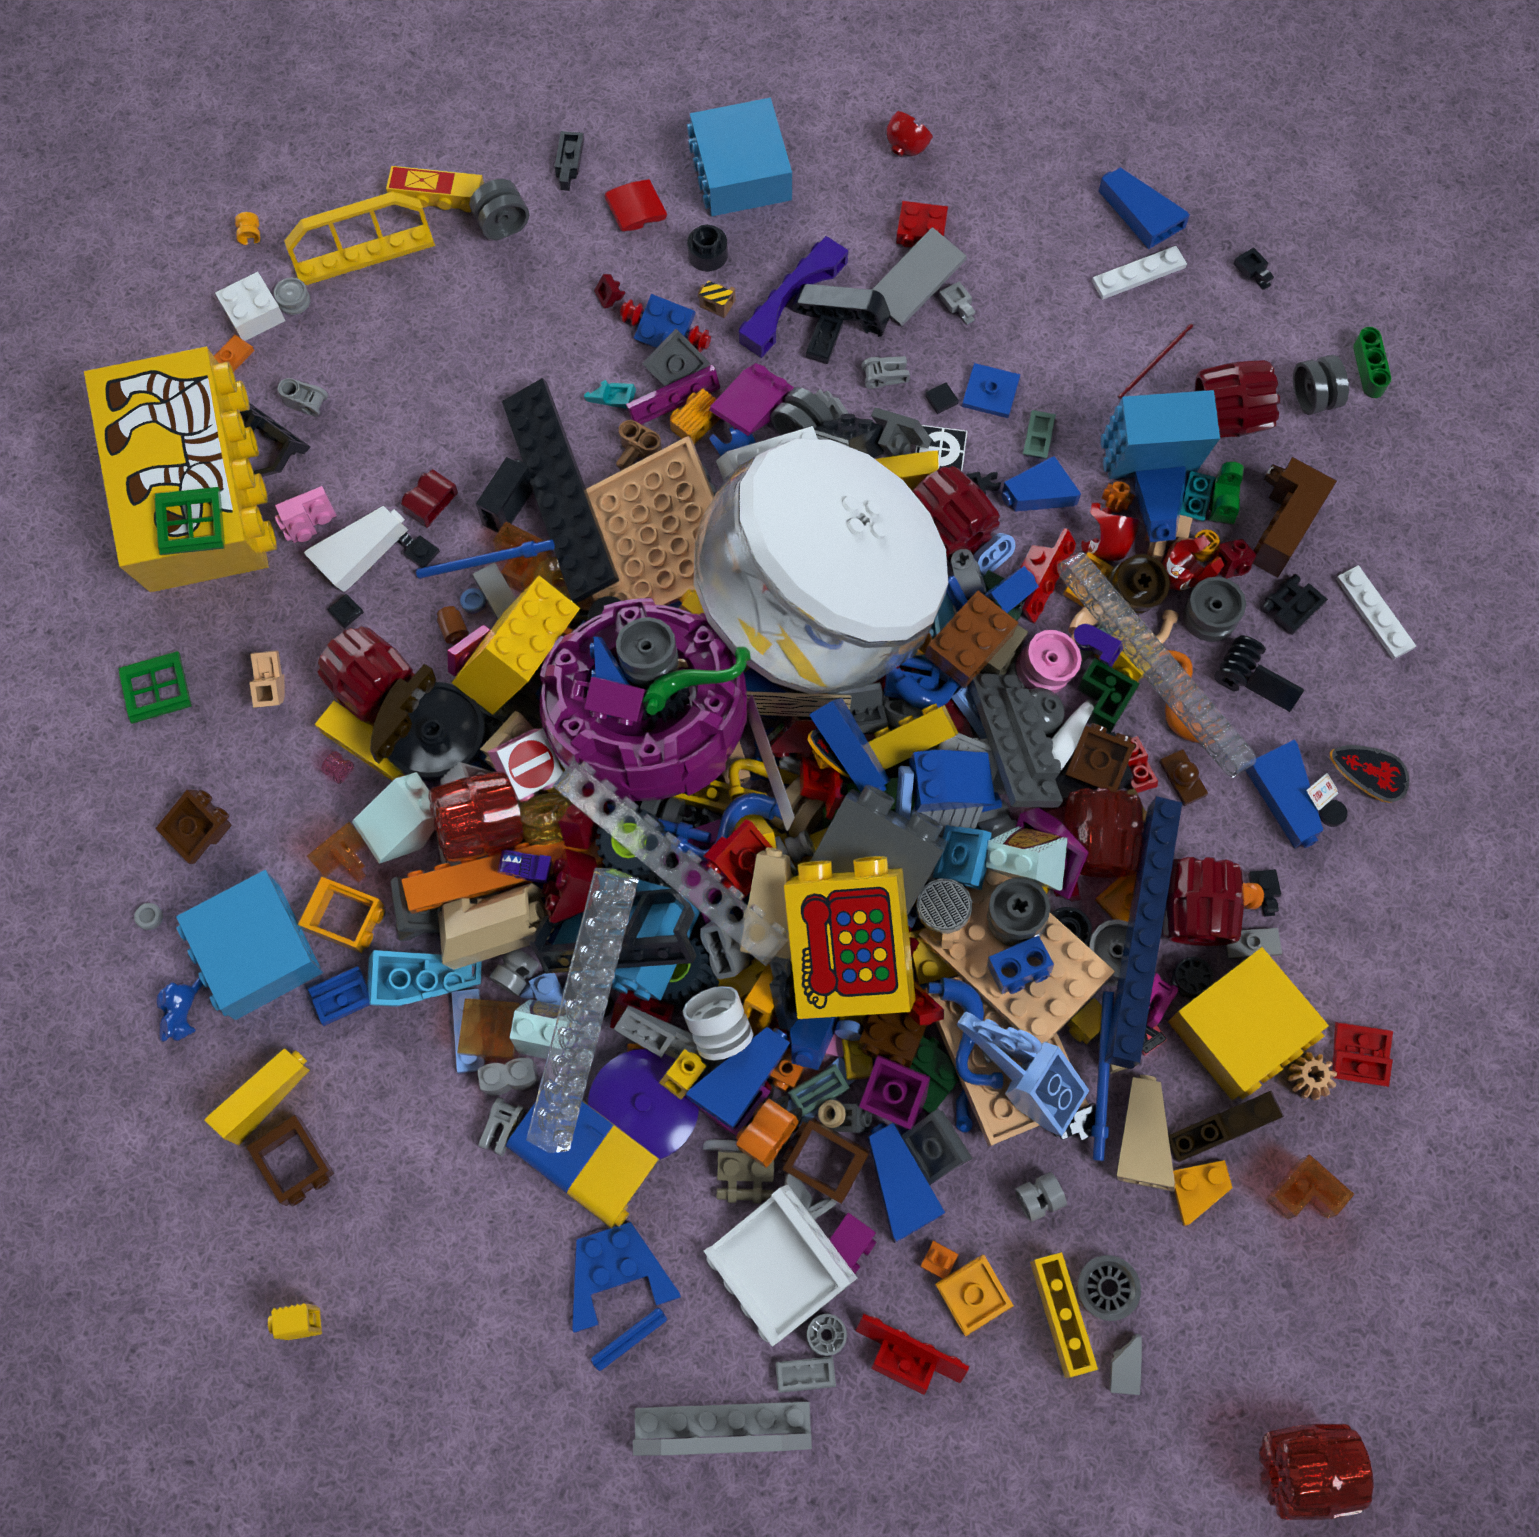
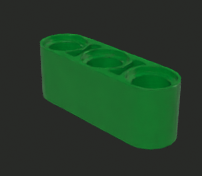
[1353,327,1391,398]

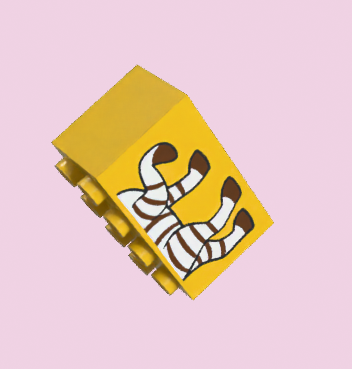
[84,346,277,592]

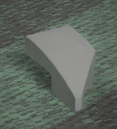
[1109,1334,1142,1395]

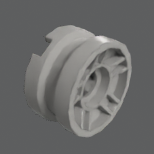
[806,1314,847,1356]

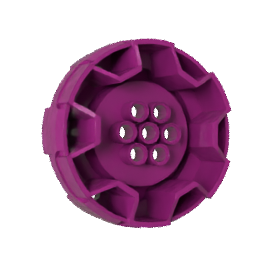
[540,598,747,806]

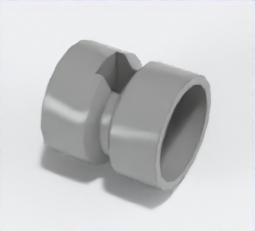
[489,949,540,997]
[1015,1172,1067,1222]

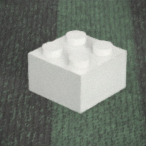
[215,272,285,341]

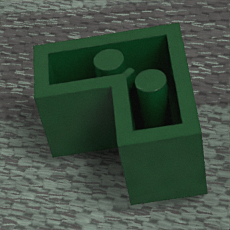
[1077,658,1140,734]

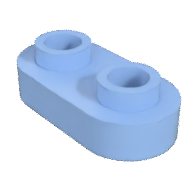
[973,533,1015,575]

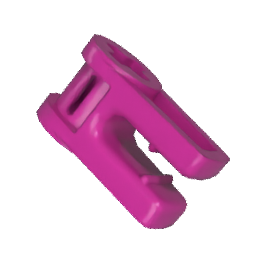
[1147,972,1179,1028]

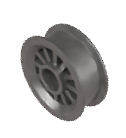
[1078,1255,1141,1321]

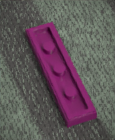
[626,365,721,425]

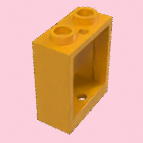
[298,876,385,954]

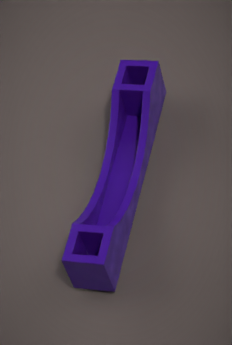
[738,236,848,358]

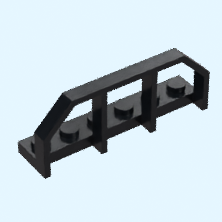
[240,402,311,477]
[529,888,697,974]

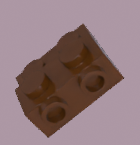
[1065,723,1135,794]
[155,789,232,864]
[858,1012,927,1068]

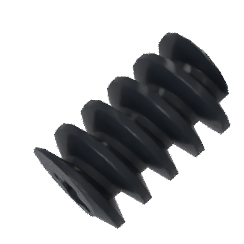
[1214,635,1266,692]

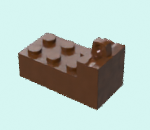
[1253,457,1337,578]

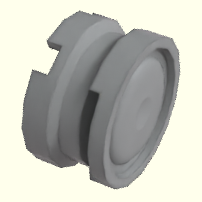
[274,277,311,315]

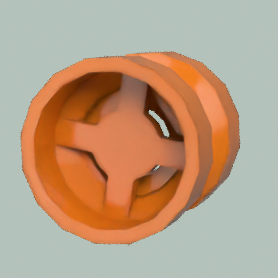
[1243,882,1264,910]

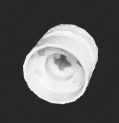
[683,986,753,1060]

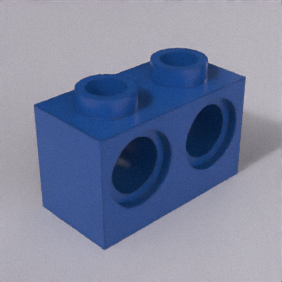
[987,935,1054,994]

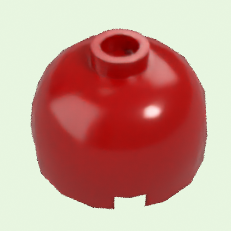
[886,111,933,157]

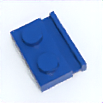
[308,966,370,1026]

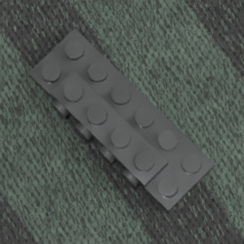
[969,673,1063,807]

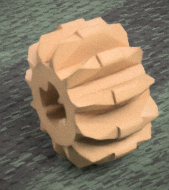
[1288,1052,1337,1101]

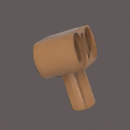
[616,420,662,471]

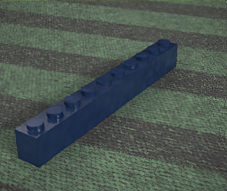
[1104,796,1183,1069]

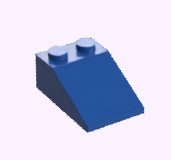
[909,750,996,812]

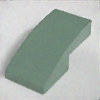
[1023,410,1056,459]

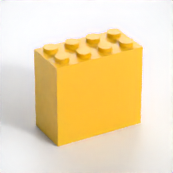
[451,576,580,715]
[1168,947,1329,1100]

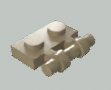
[717,1150,774,1204]

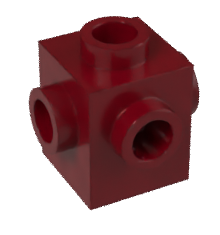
[1211,539,1256,579]

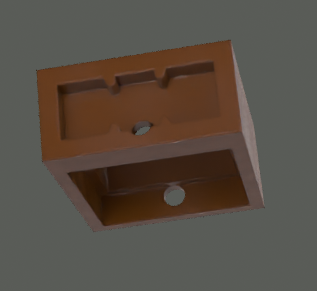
[246,1115,335,1207]
[782,1118,871,1204]

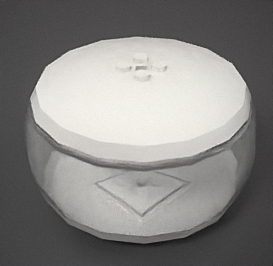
[694,439,948,694]

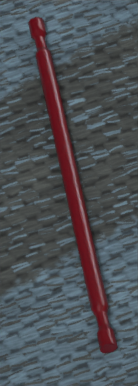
[1117,324,1193,399]

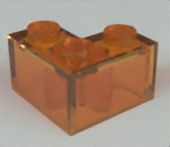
[493,521,552,593]
[1265,1154,1355,1220]

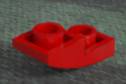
[1128,736,1158,794]

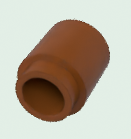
[436,606,469,645]

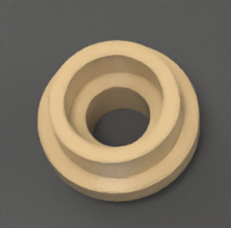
[818,1100,845,1128]

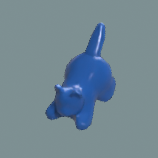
[157,977,203,1042]

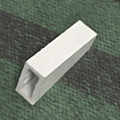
[304,506,408,592]

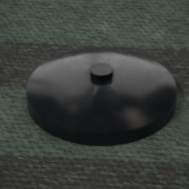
[387,682,486,781]

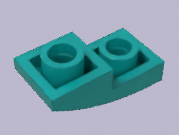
[1180,471,1215,522]

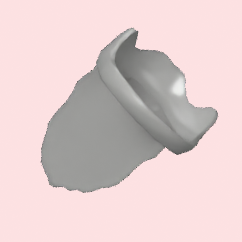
[784,1174,837,1220]

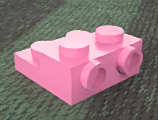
[275,486,337,543]

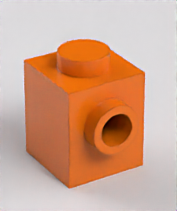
[769,1048,805,1092]

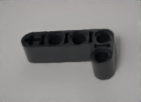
[792,284,890,337]

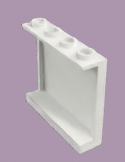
[704,1184,858,1346]

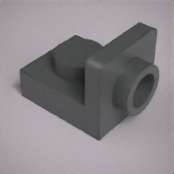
[831,1104,872,1132]

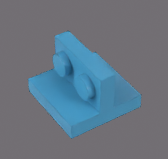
[933,825,994,890]

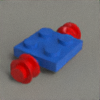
[620,294,711,352]

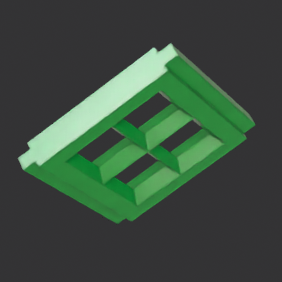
[155,487,225,555]
[119,651,192,724]

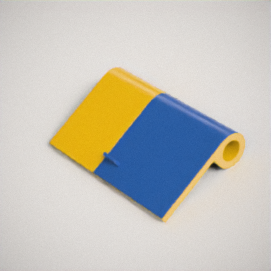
[506,1078,659,1228]

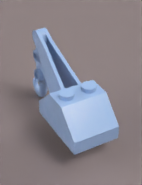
[957,1012,1089,1136]

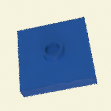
[962,363,1021,418]

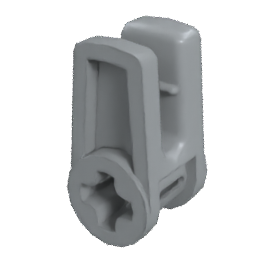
[861,356,910,389]
[478,1097,525,1157]

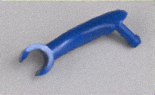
[956,1089,973,1132]

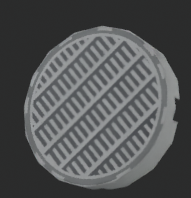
[917,878,972,934]

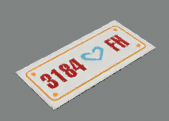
[1306,773,1338,811]

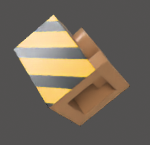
[698,281,736,318]

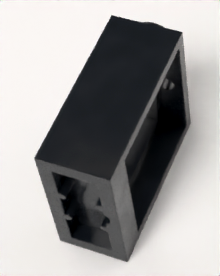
[476,457,533,536]

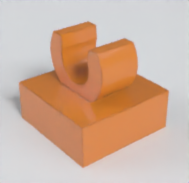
[920,1241,959,1279]

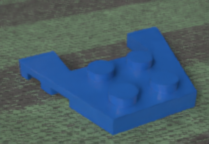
[572,1222,681,1333]

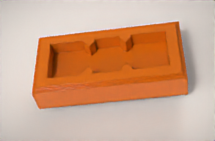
[214,335,254,372]

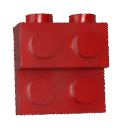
[896,201,948,247]
[704,819,773,897]

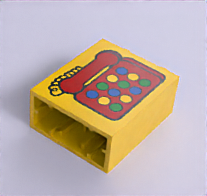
[784,856,915,1019]

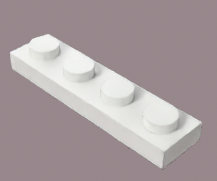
[1092,246,1187,300]
[1336,565,1416,660]

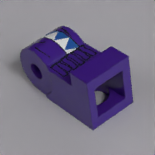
[1074,624,1124,667]
[497,850,552,884]

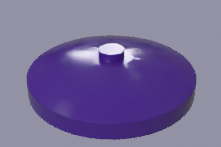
[588,1049,699,1160]

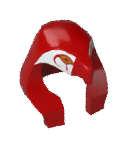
[1081,502,1140,561]
[1162,534,1225,591]

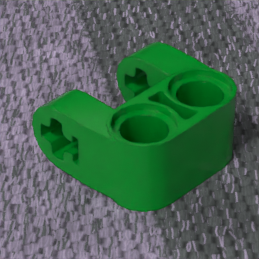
[1208,462,1244,525]

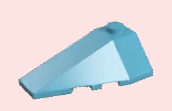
[367,950,482,1007]

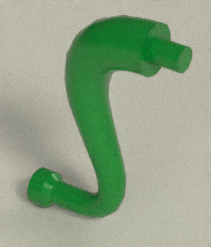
[643,645,752,715]

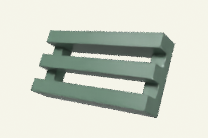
[788,1064,850,1117]

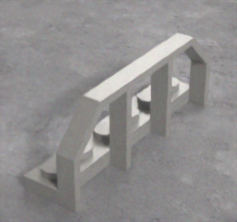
[633,1402,812,1456]

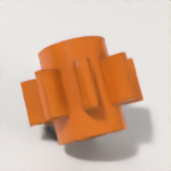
[1101,481,1135,512]

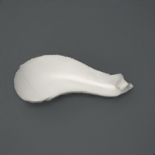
[1052,699,1095,770]

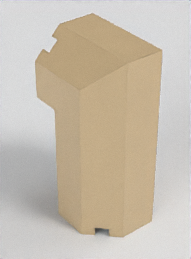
[438,883,554,970]

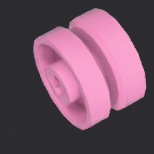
[1016,630,1082,693]

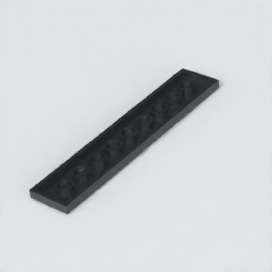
[502,378,619,604]

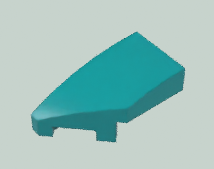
[584,379,636,409]

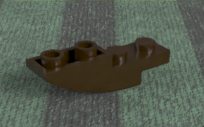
[370,664,436,764]
[1168,1091,1284,1162]

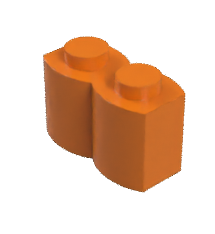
[736,1099,799,1168]

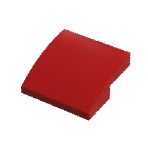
[604,179,667,231]
[1332,1022,1393,1087]

